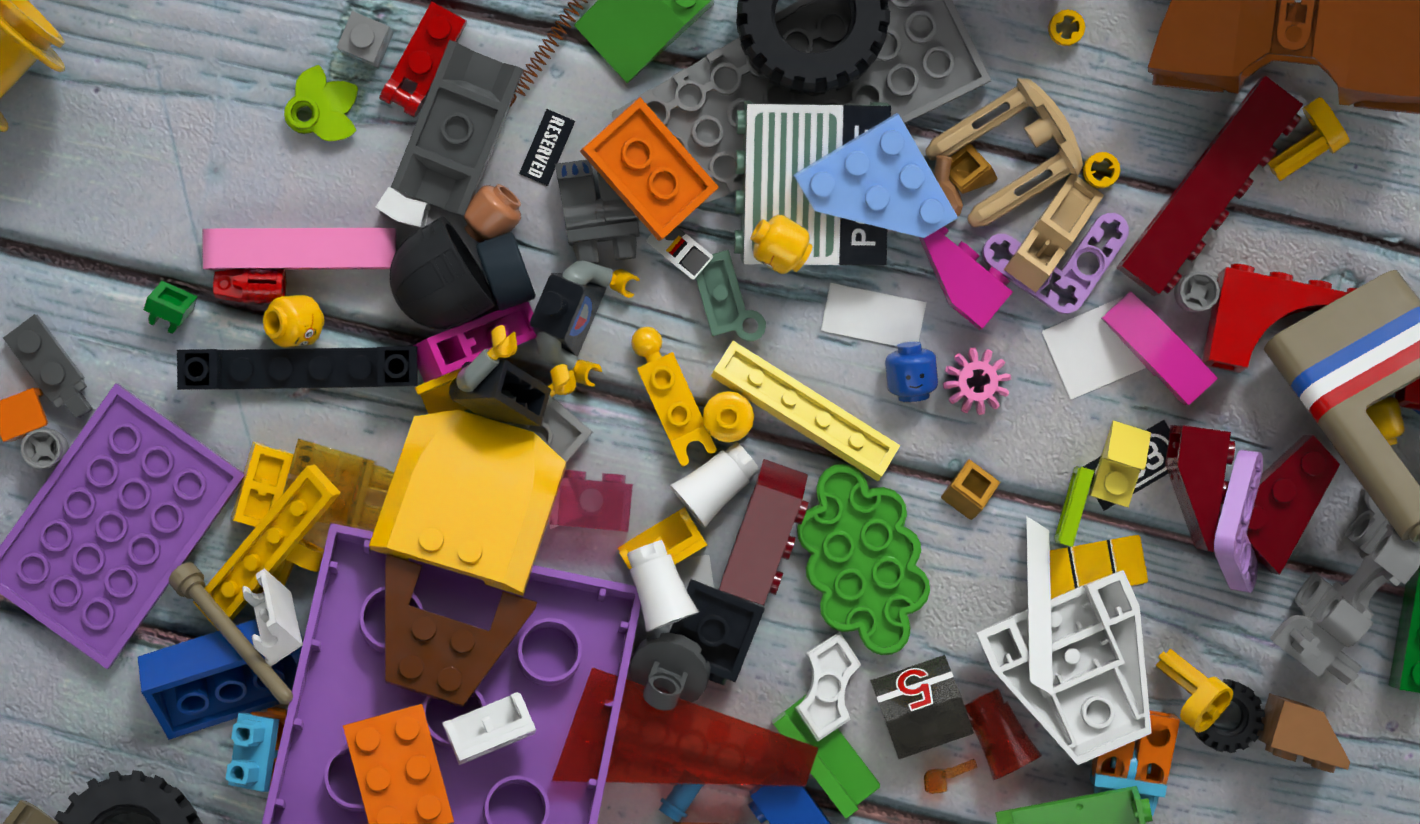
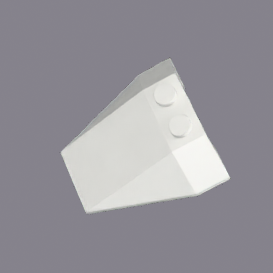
[976,570,1152,765]

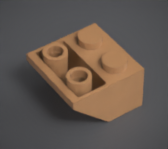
[1257,693,1350,773]

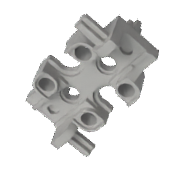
[1270,491,1420,685]

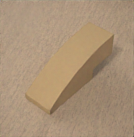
[1004,173,1104,293]

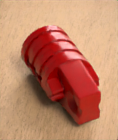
[213,268,287,304]

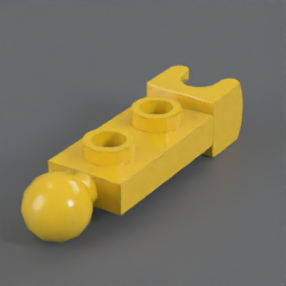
[631,326,717,467]

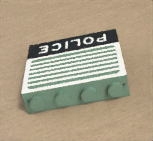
[733,101,891,265]

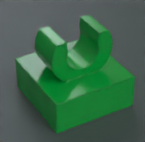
[143,281,198,334]

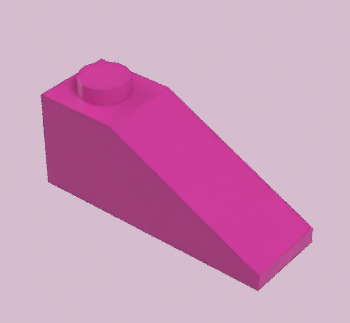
[413,301,537,383]

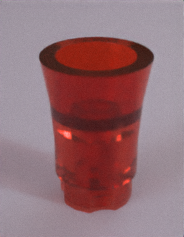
[964,688,1042,780]

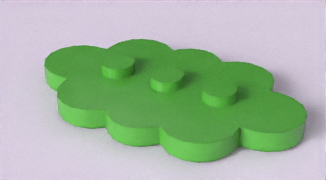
[797,464,930,655]

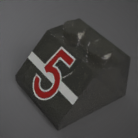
[870,655,974,759]

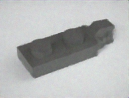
[3,314,93,418]

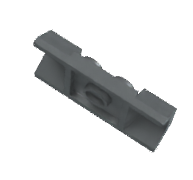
[391,40,524,216]

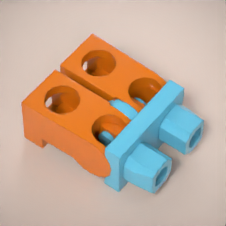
[226,707,288,792]
[1089,710,1180,816]

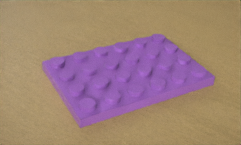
[0,383,245,669]

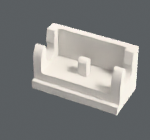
[242,568,303,666]
[442,692,536,765]

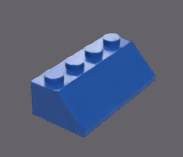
[138,619,303,740]

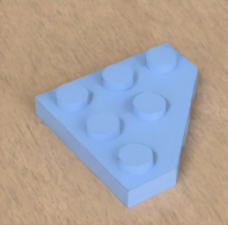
[793,113,958,238]

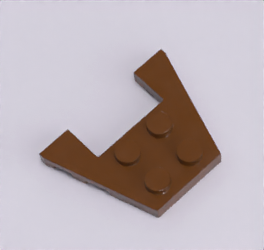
[385,554,537,707]

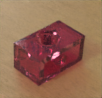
[549,470,634,532]

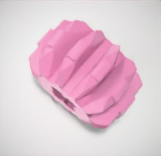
[943,348,1011,415]

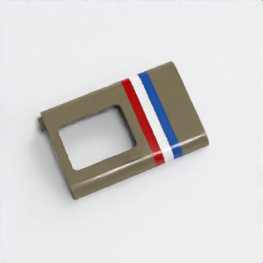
[1264,270,1420,542]

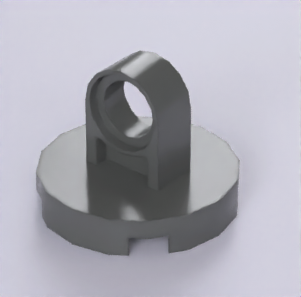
[630,632,711,710]

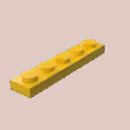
[193,464,341,631]

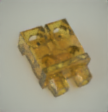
[284,438,394,529]

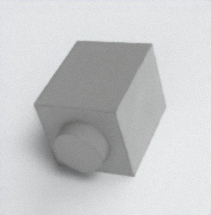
[337,11,394,69]

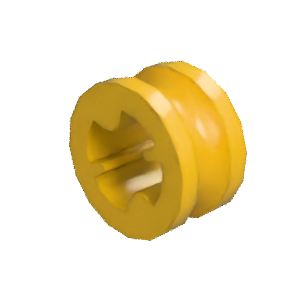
[1048,9,1085,46]
[1083,152,1120,189]

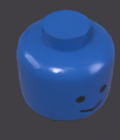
[885,342,938,402]

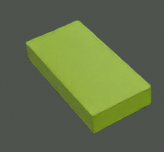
[1054,466,1094,547]

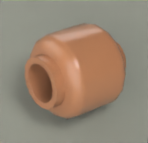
[463,184,521,243]

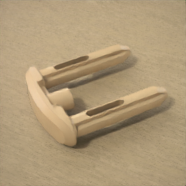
[925,78,1083,227]

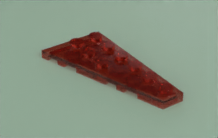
[551,667,818,787]

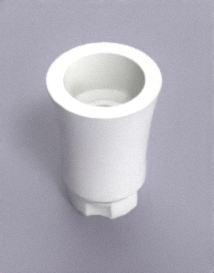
[670,442,759,528]
[627,540,699,632]

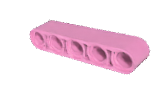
[202,228,396,270]

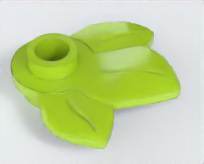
[284,65,358,141]

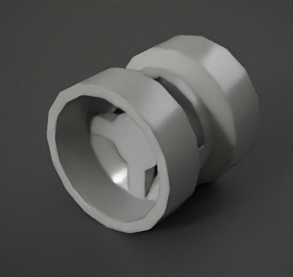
[1174,271,1220,312]
[21,429,69,469]

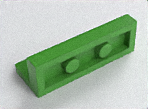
[772,694,880,819]

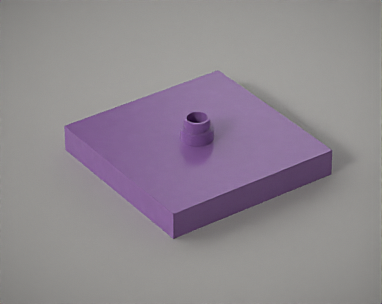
[262,523,641,824]

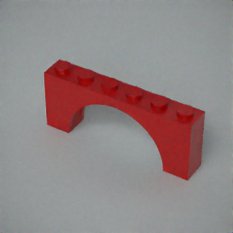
[1202,264,1420,411]

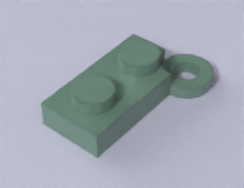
[696,250,766,342]

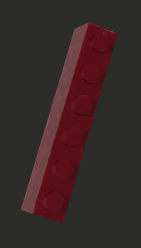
[1116,75,1303,296]

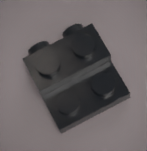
[669,579,765,686]

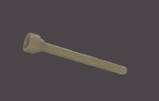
[169,562,293,704]

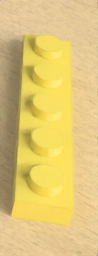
[711,341,900,481]

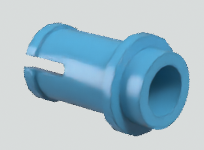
[659,769,705,823]

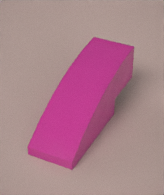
[1101,291,1218,406]

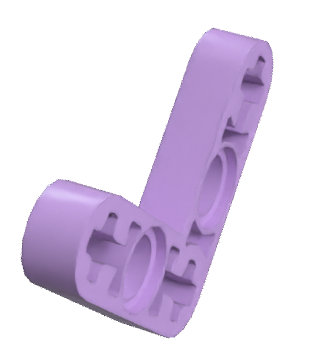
[982,213,1129,314]
[1214,450,1263,593]

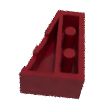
[1219,435,1340,575]

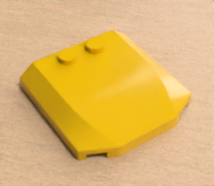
[369,410,566,596]

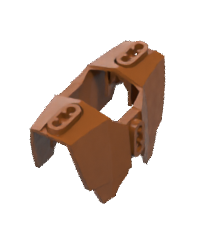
[1148,0,1420,114]

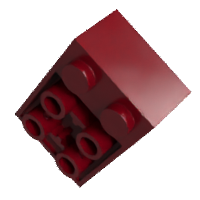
[1165,425,1235,552]

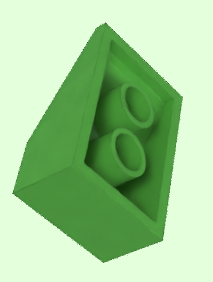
[574,0,714,84]

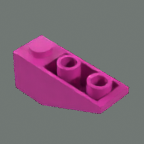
[919,226,1013,330]

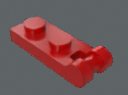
[379,1,467,118]

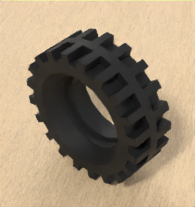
[54,770,203,824]

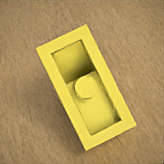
[1089,420,1151,508]

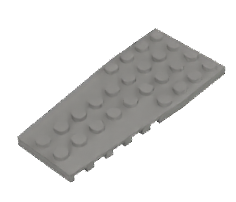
[612,0,991,207]

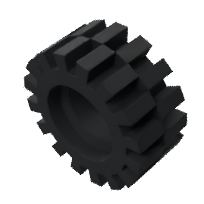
[1195,679,1265,753]

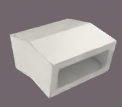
[376,187,431,229]

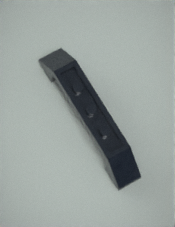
[177,346,418,390]

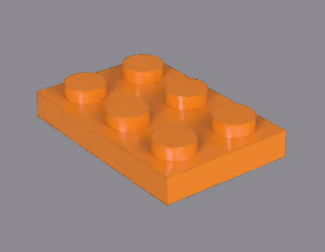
[580,97,719,241]
[343,704,454,824]

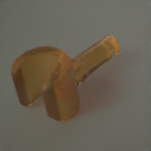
[924,759,978,794]

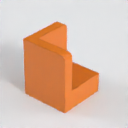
[0,388,48,442]

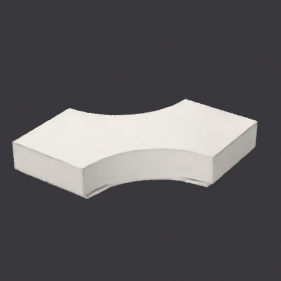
[795,631,861,742]

